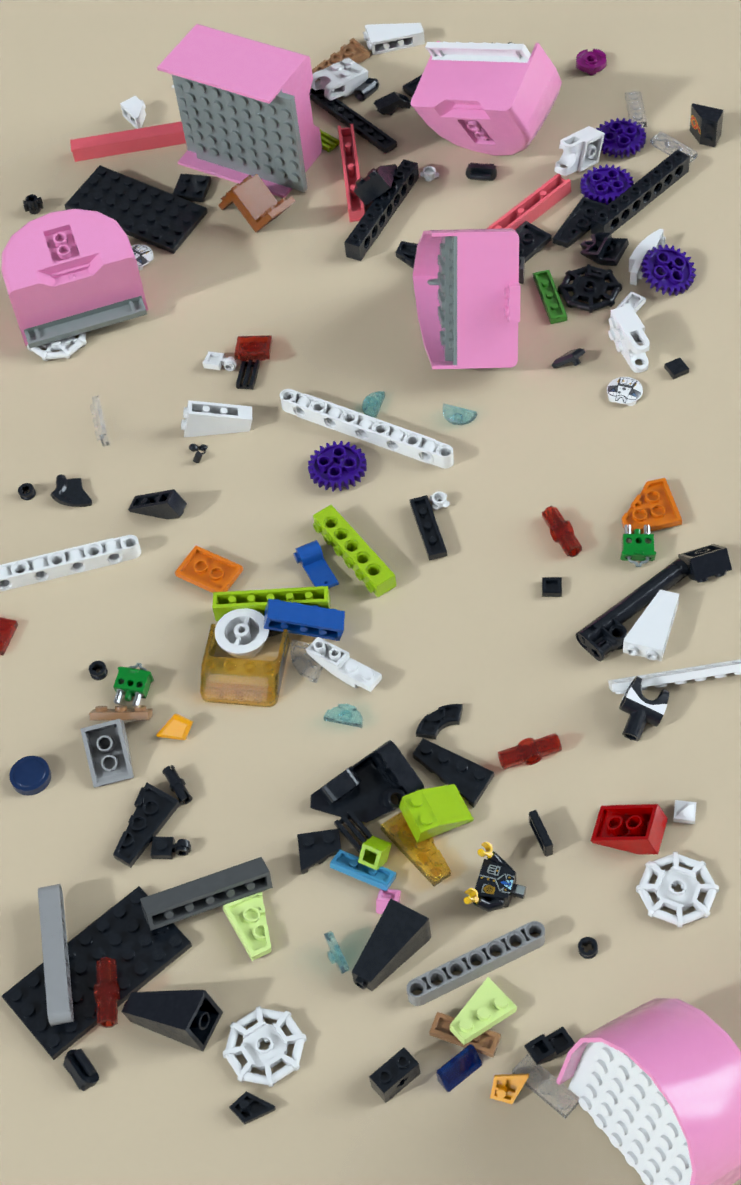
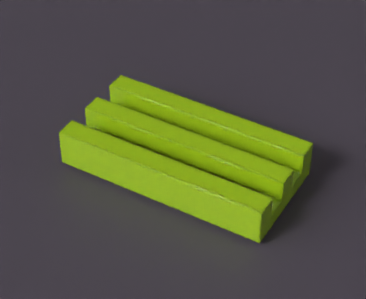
[320,130,340,152]

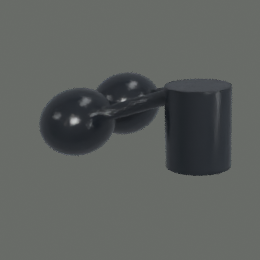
[189,444,208,463]

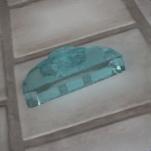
[362,391,385,418]
[442,404,477,425]
[323,704,363,728]
[324,931,350,974]

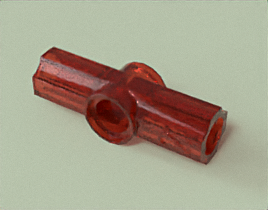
[542,506,582,557]
[498,733,562,770]
[94,957,120,1028]

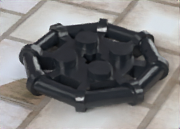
[558,264,622,313]

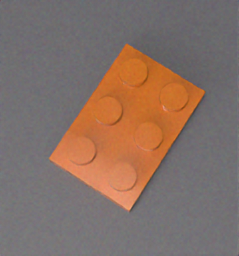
[175,546,243,593]

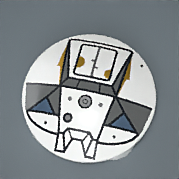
[131,244,154,271]
[607,377,643,406]

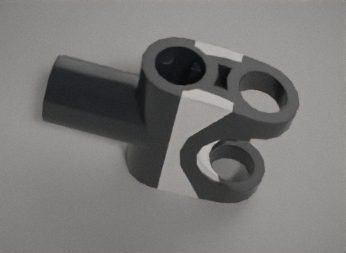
[619,676,669,741]

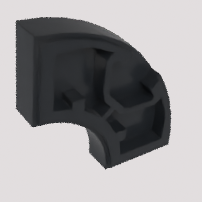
[416,704,463,739]

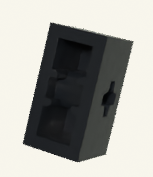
[369,1047,421,1103]

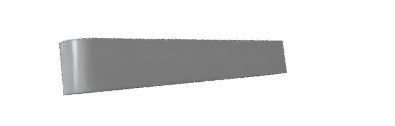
[38,884,74,1026]
[407,921,545,1006]

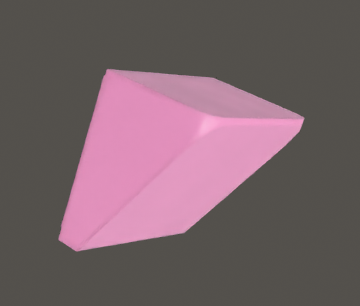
[376,889,401,914]

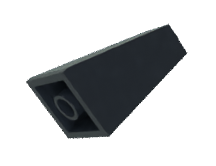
[352,899,431,991]
[121,990,223,1051]

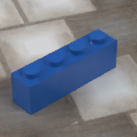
[263,599,345,641]

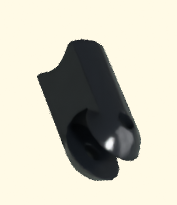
[354,78,379,101]

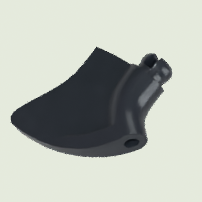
[50,474,92,507]

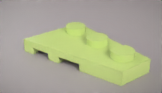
[223,892,271,961]
[450,977,517,1045]

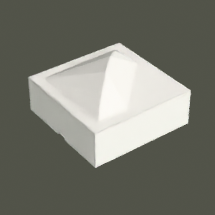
[673,800,697,824]

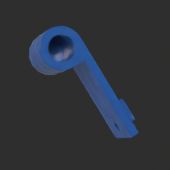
[293,540,339,589]

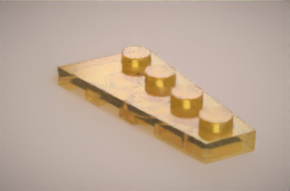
[381,812,451,886]

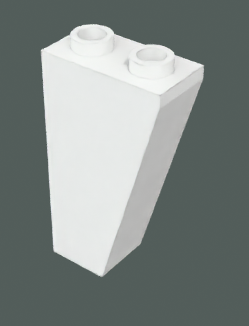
[363,23,425,55]
[181,400,252,437]
[623,590,679,661]

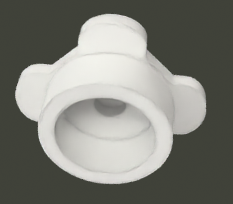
[420,166,439,182]
[429,491,450,510]

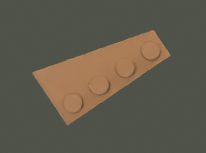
[312,38,370,81]

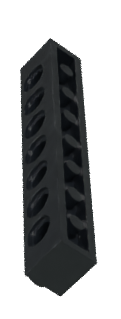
[591,150,690,234]
[344,159,419,261]

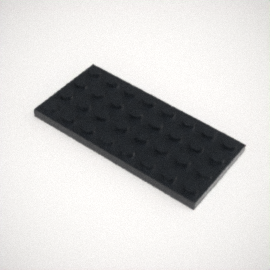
[65,165,208,254]
[2,886,192,1060]

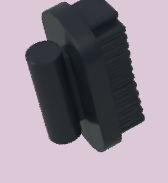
[465,162,497,181]
[63,1049,99,1091]

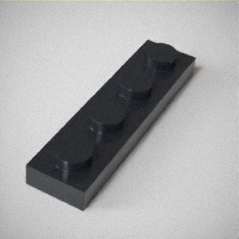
[409,495,447,561]

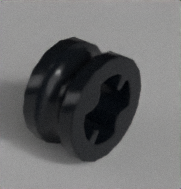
[18,483,36,500]
[89,661,108,680]
[578,937,598,959]

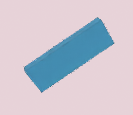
[330,849,396,891]

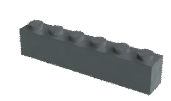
[140,857,273,930]

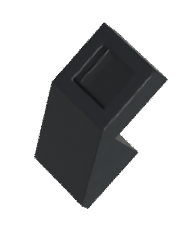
[373,92,411,115]

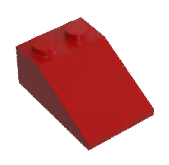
[591,804,668,855]

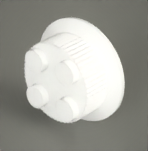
[215,608,269,659]

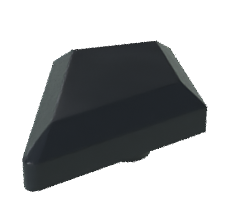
[552,348,586,369]
[229,1091,276,1125]

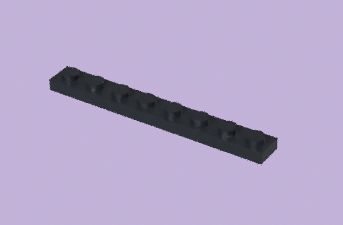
[309,88,397,154]

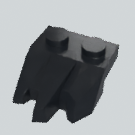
[580,232,629,266]

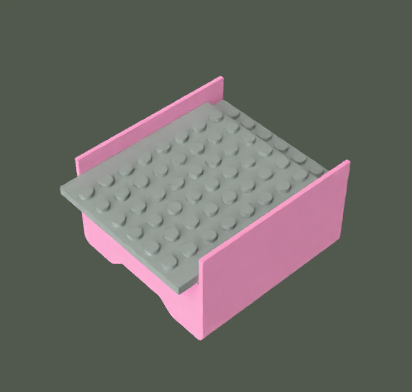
[157,24,322,198]

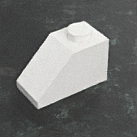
[120,96,146,129]

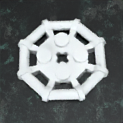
[27,332,87,361]
[636,852,719,927]
[223,1006,307,1087]

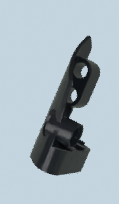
[310,740,425,823]

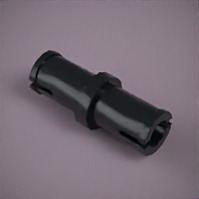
[162,765,192,805]

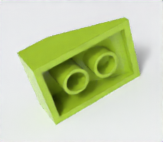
[399,784,474,843]

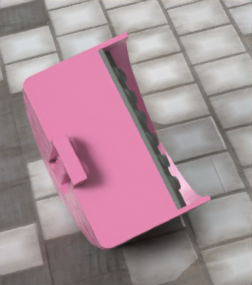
[413,228,521,369]

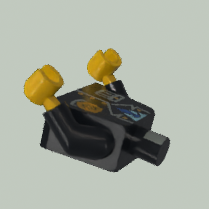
[464,842,527,912]

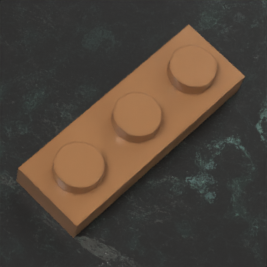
[89,705,153,720]
[429,1012,501,1058]

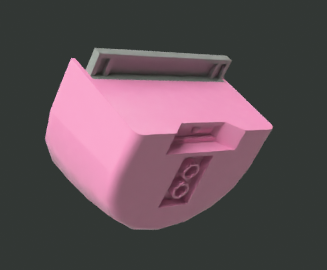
[1,209,148,348]

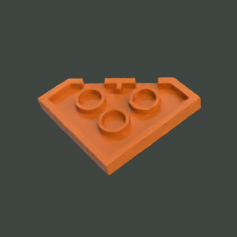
[622,478,682,534]

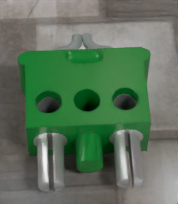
[620,524,656,567]
[113,663,154,707]

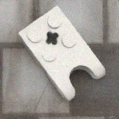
[311,58,368,101]
[554,126,605,176]
[608,304,650,373]

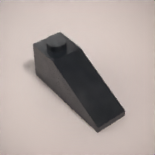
[128,489,187,519]

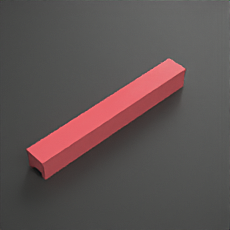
[70,121,186,162]
[338,124,365,222]
[486,174,571,230]

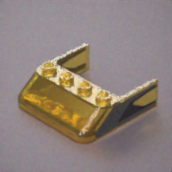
[200,624,290,707]

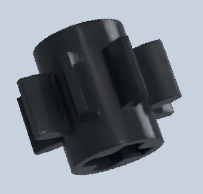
[23,194,43,214]

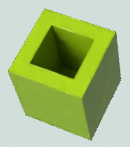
[358,836,392,870]

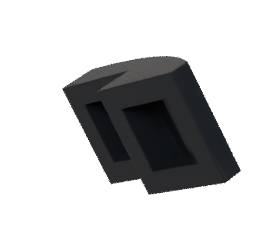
[524,1026,575,1065]

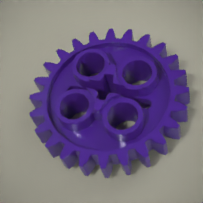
[596,118,646,158]
[580,164,634,205]
[640,244,696,296]
[308,441,367,492]

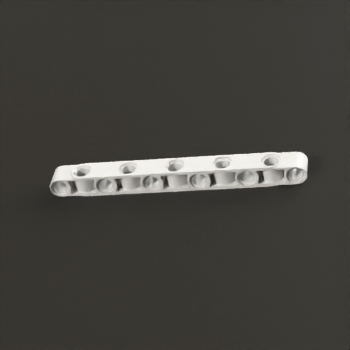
[280,389,454,469]
[0,535,141,592]

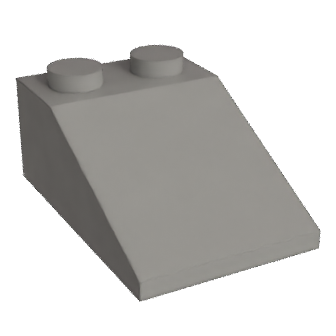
[80,719,134,788]

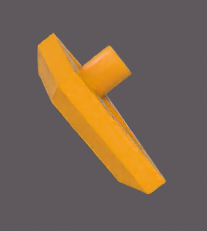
[156,713,193,740]
[490,1074,529,1104]

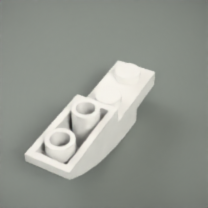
[629,229,666,286]
[306,637,382,692]

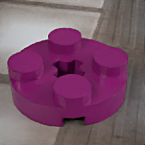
[576,49,607,76]

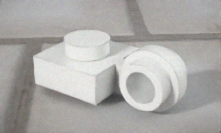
[203,351,237,371]

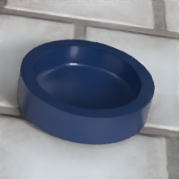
[9,756,51,796]

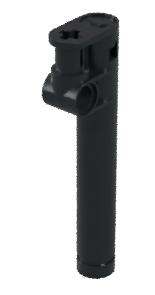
[576,559,690,662]

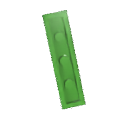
[533,270,567,324]

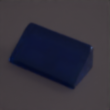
[436,1044,482,1092]

